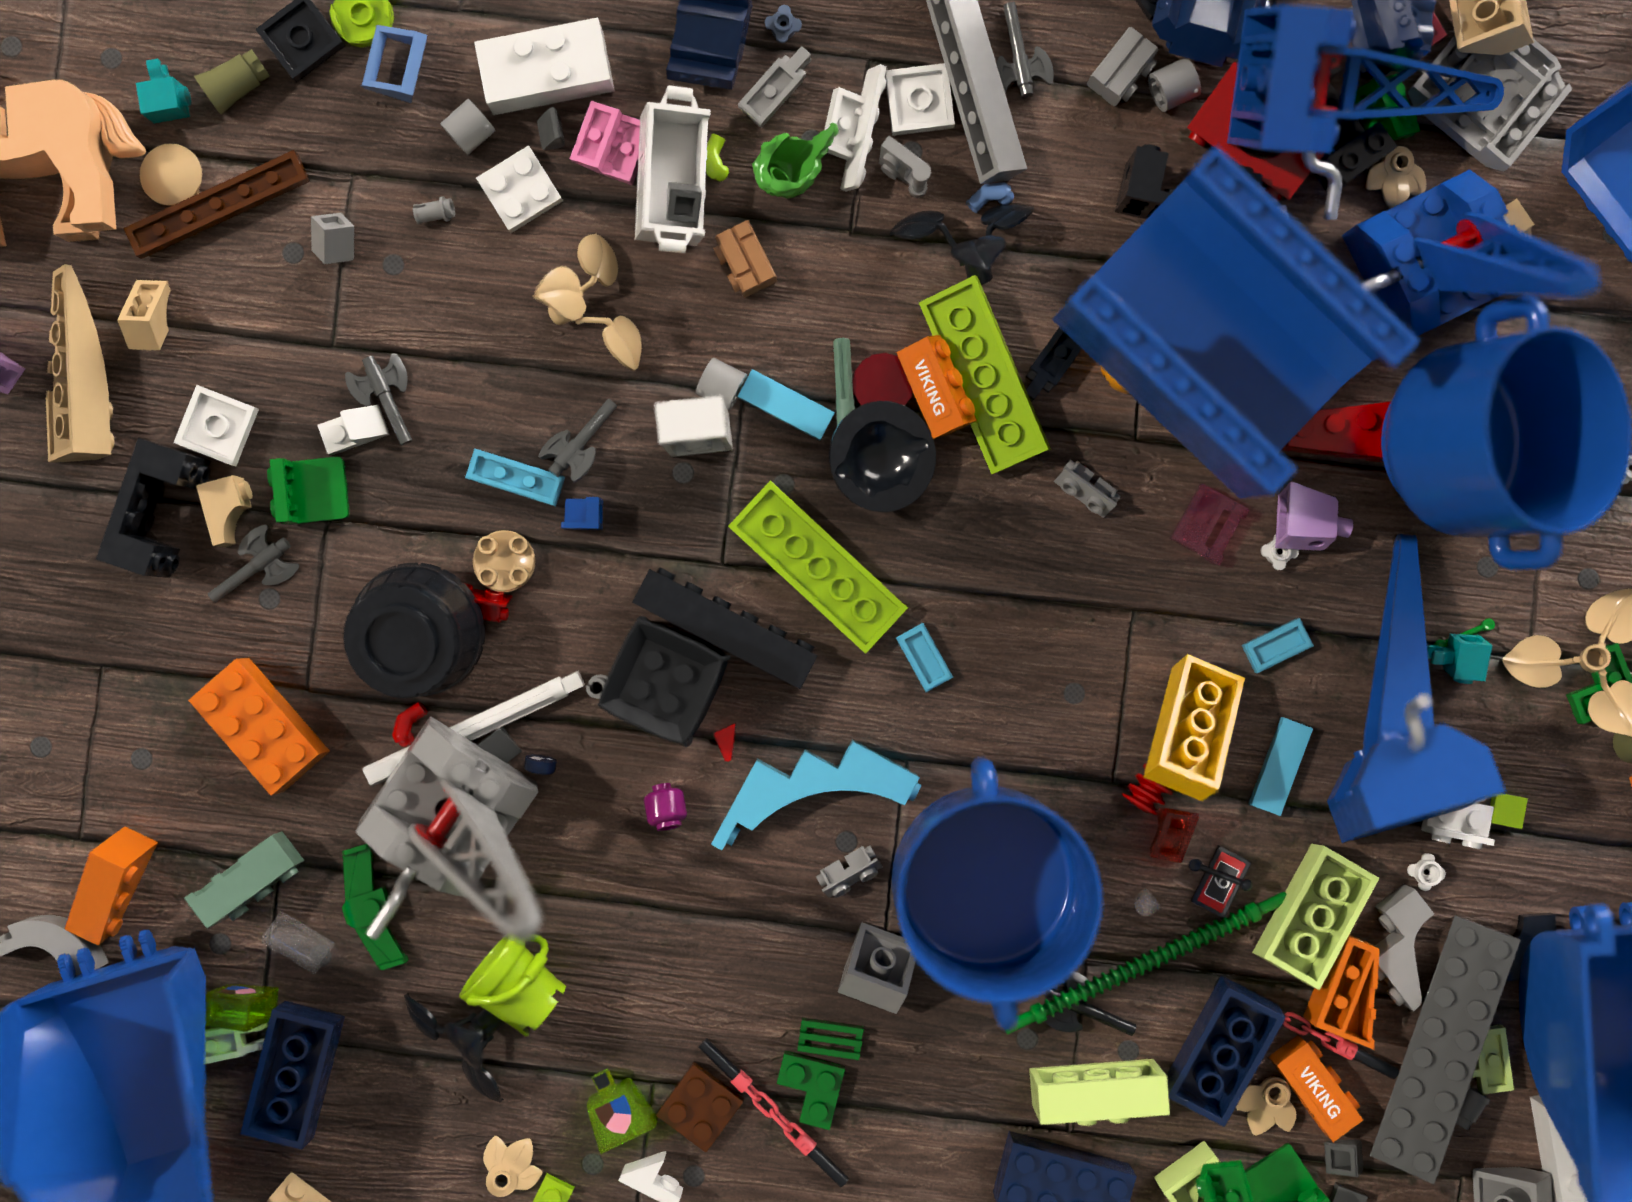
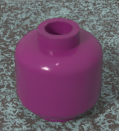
[644,783,687,831]

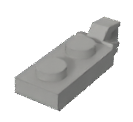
[738,46,811,128]

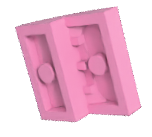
[569,101,640,185]

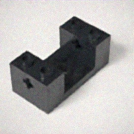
[1313,58,1398,192]
[1115,144,1263,219]
[96,438,210,578]

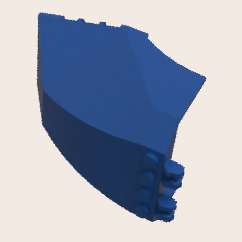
[0,929,213,1202]

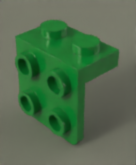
[267,457,350,525]

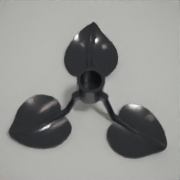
[890,204,1034,285]
[404,993,506,1103]

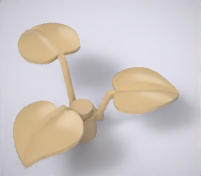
[534,233,642,371]
[1502,589,1632,737]

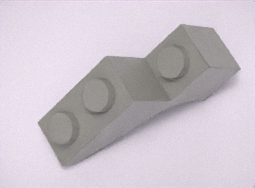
[1374,884,1434,1011]

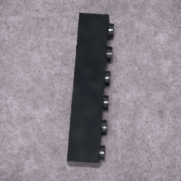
[632,567,818,689]

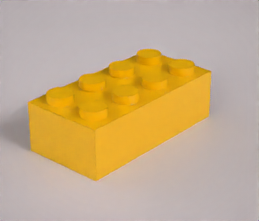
[1143,654,1245,801]

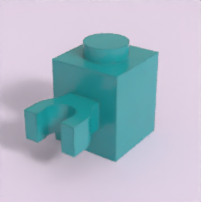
[136,59,192,123]
[1427,633,1492,684]

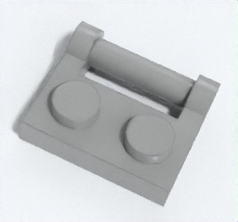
[879,136,931,198]

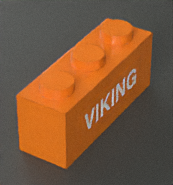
[896,335,977,439]
[1268,1035,1363,1142]

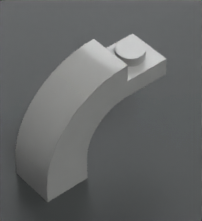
[0,915,109,975]

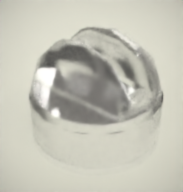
[1134,888,1161,916]

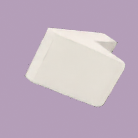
[317,405,390,456]
[619,1151,683,1202]

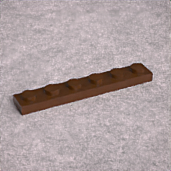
[123,150,311,259]

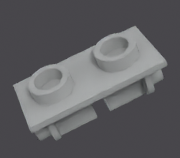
[1053,459,1121,518]
[816,845,883,898]

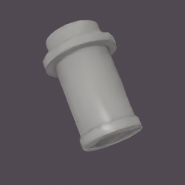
[413,196,455,225]
[586,674,607,699]

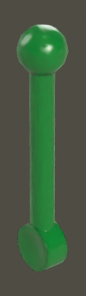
[1434,618,1495,647]

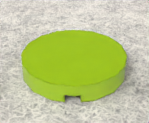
[329,0,394,48]

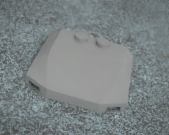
[1408,34,1572,172]

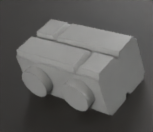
[1087,27,1159,107]

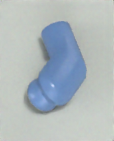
[966,182,1014,213]

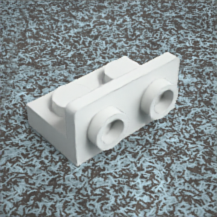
[1421,803,1495,849]

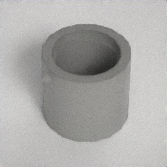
[1148,58,1201,112]
[440,99,496,155]
[696,357,747,411]

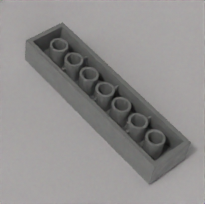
[1370,915,1521,1184]

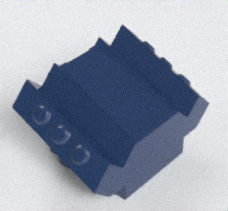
[666,0,753,90]
[1152,0,1267,67]
[1343,0,1436,79]

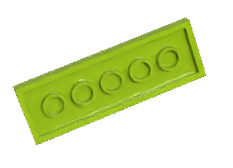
[919,275,1051,475]
[728,480,908,654]

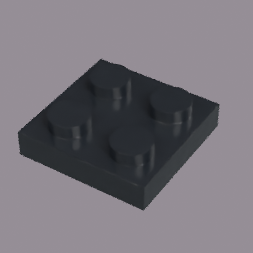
[255,0,346,83]

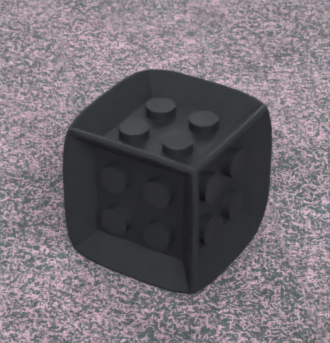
[597,616,731,747]

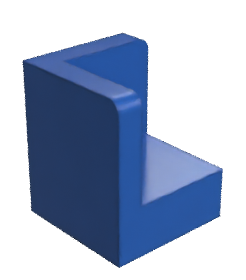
[561,497,603,530]

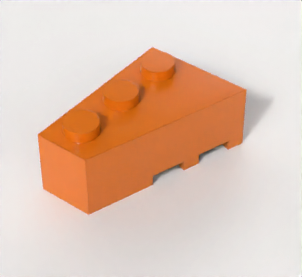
[65,826,158,946]
[1303,935,1380,1050]

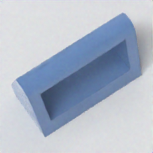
[361,25,427,103]

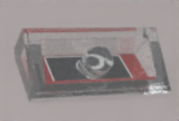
[262,911,334,974]

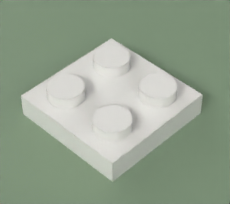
[885,63,955,136]
[476,145,563,233]
[174,385,259,467]

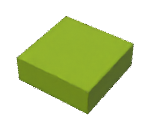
[1490,793,1528,829]

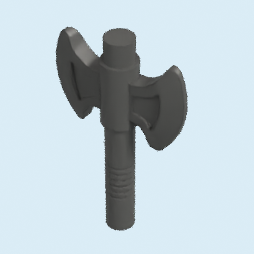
[996,2,1054,98]
[345,353,412,446]
[539,399,618,482]
[208,525,299,603]

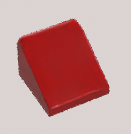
[713,722,737,762]

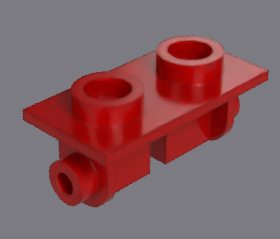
[465,583,513,623]

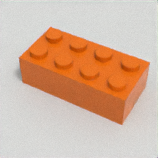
[188,658,330,796]

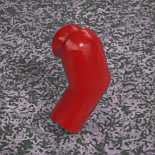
[392,701,428,747]

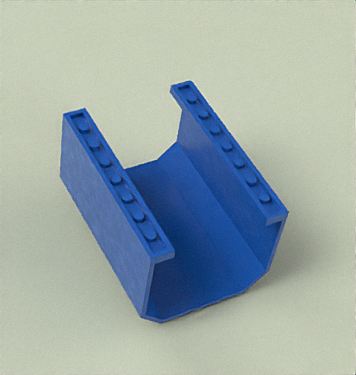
[1052,146,1420,499]

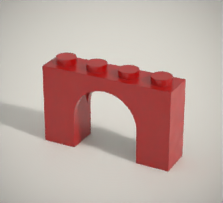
[1187,61,1325,201]

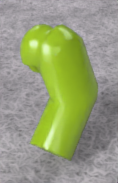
[706,134,729,182]

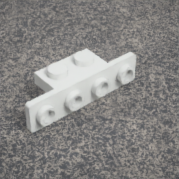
[824,64,886,192]

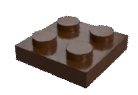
[656,1062,744,1152]

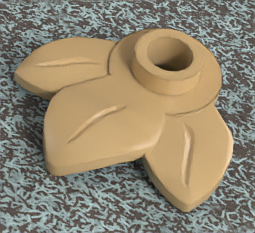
[1366,146,1426,209]
[1235,1076,1296,1136]
[483,1136,542,1197]

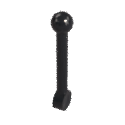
[1189,859,1253,891]

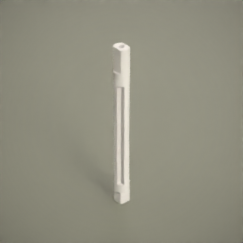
[363,670,585,787]

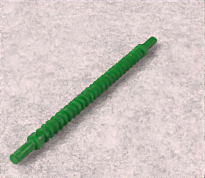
[1005,891,1287,1035]

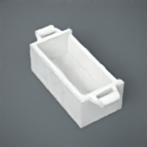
[635,85,710,253]

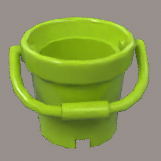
[459,934,566,1037]

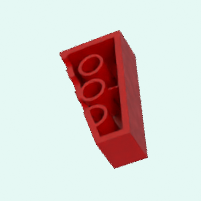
[1281,402,1391,462]

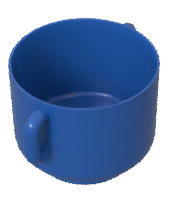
[1381,296,1632,570]
[892,757,1102,1031]

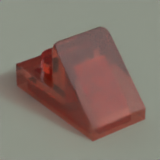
[1150,808,1199,863]

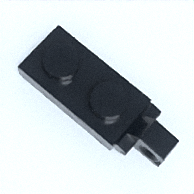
[1026,327,1082,402]

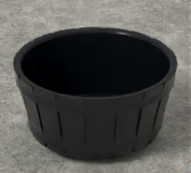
[343,563,485,698]

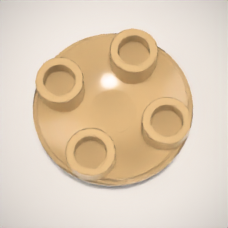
[140,144,202,206]
[473,530,535,592]

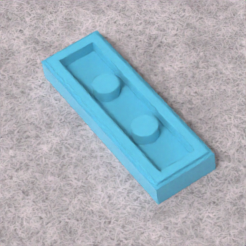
[738,369,835,441]
[465,448,565,506]
[1249,717,1313,816]

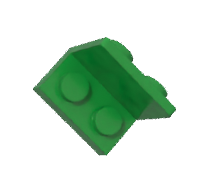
[1245,1143,1330,1202]

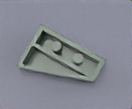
[184,831,305,929]

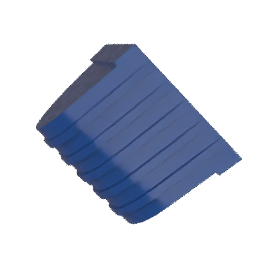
[1519,902,1632,1202]

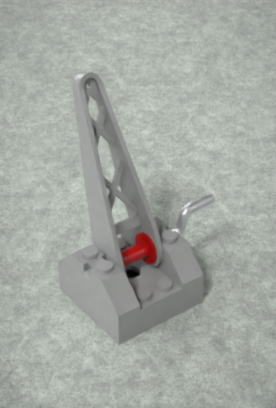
[356,716,541,942]

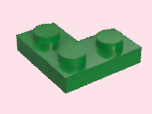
[1566,643,1632,724]
[777,1051,845,1130]

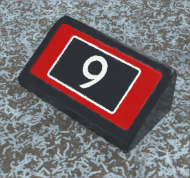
[1191,845,1251,918]

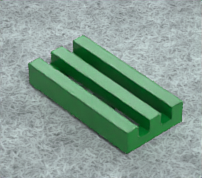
[797,1017,864,1060]

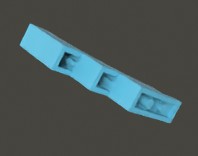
[711,739,921,850]

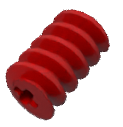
[1121,763,1174,815]

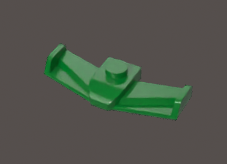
[342,843,409,970]

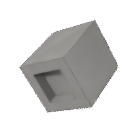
[311,213,354,264]

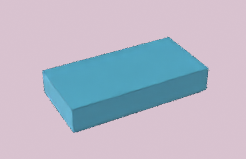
[1241,618,1314,673]
[896,623,953,692]

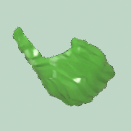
[752,123,839,199]

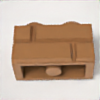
[713,220,777,298]

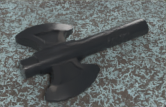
[1045,971,1136,1036]

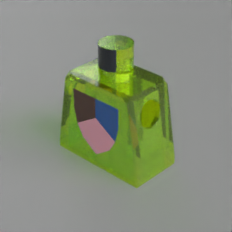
[205,984,279,1032]
[587,1069,658,1154]

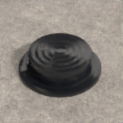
[829,401,936,512]

